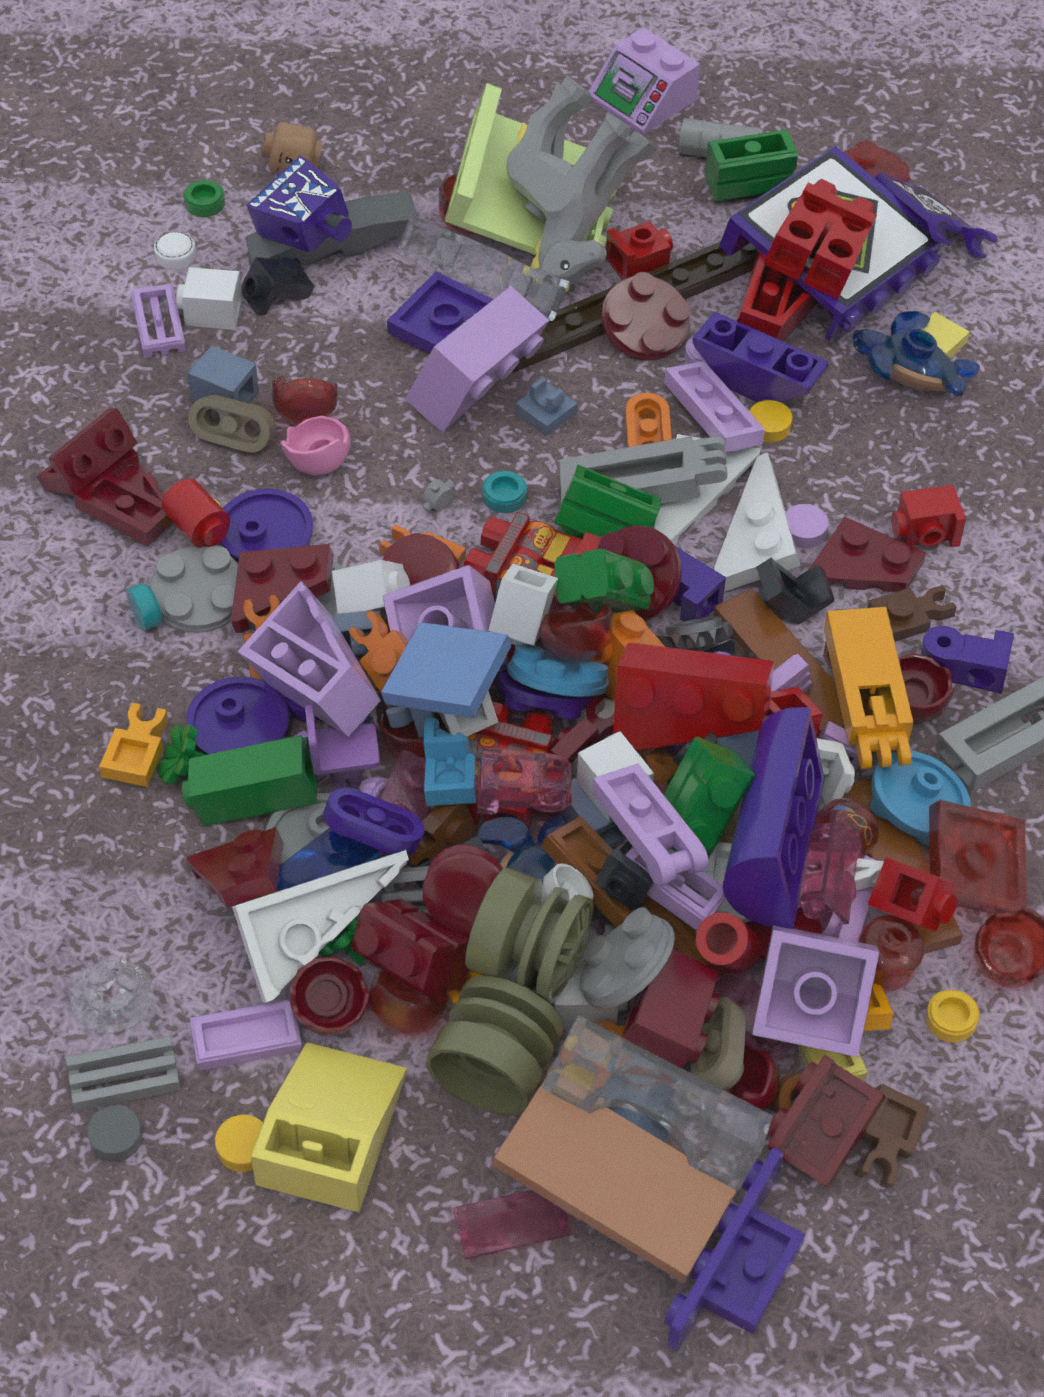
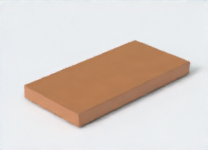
[491,1073,739,1283]

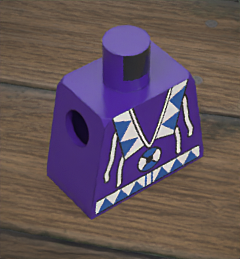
[246,155,352,252]

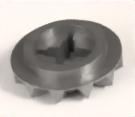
[657,617,733,649]

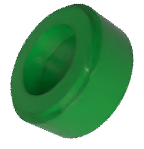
[183,180,225,217]

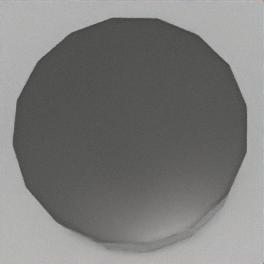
[87,1105,143,1162]

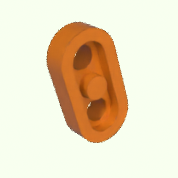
[625,393,672,447]

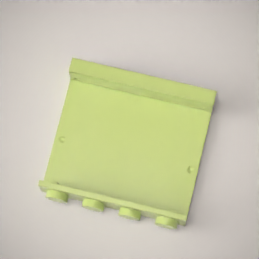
[445,83,617,255]

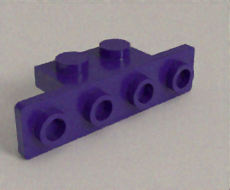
[664,1147,806,1352]

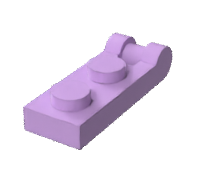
[592,763,709,886]

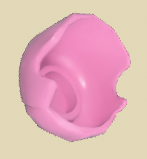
[280,415,351,476]

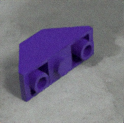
[692,311,828,403]

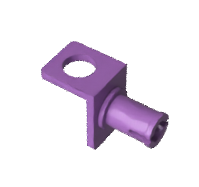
[305,704,380,788]

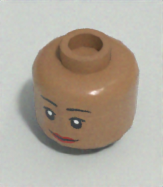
[261,122,322,175]

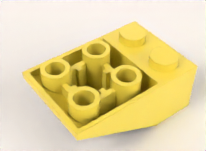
[251,1042,408,1213]

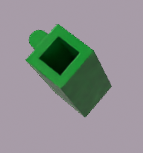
[182,735,317,826]

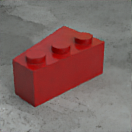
[735,251,819,341]
[613,642,774,751]

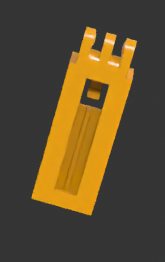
[824,607,913,769]

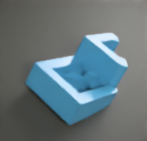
[423,716,476,806]

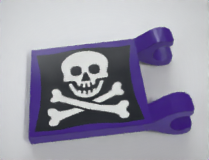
[875,172,998,258]

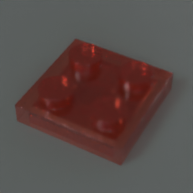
[929,800,1028,919]

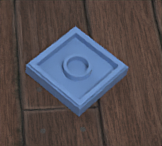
[381,622,511,718]

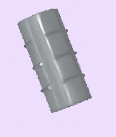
[679,118,763,159]

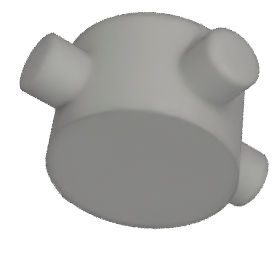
[422,479,455,512]

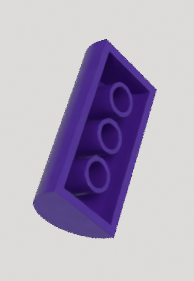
[723,707,825,929]

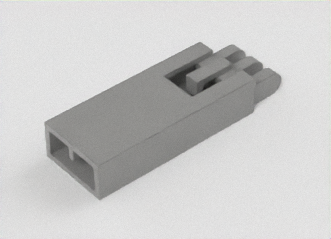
[560,436,728,504]
[935,677,1044,792]

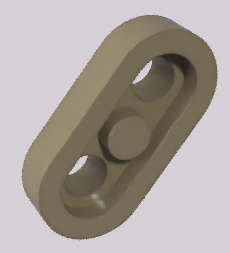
[188,394,276,453]
[691,997,746,1093]

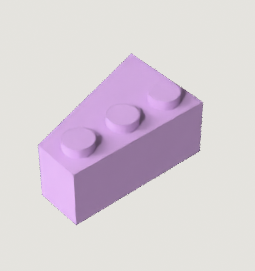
[405,286,549,432]
[237,581,381,737]

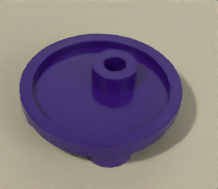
[220,488,313,562]
[497,669,597,719]
[186,677,289,755]

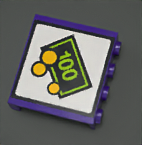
[719,146,942,341]

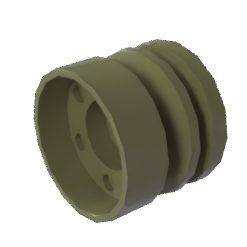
[465,867,593,1003]
[426,976,564,1116]

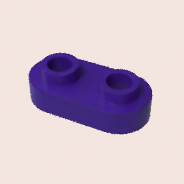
[323,788,424,855]

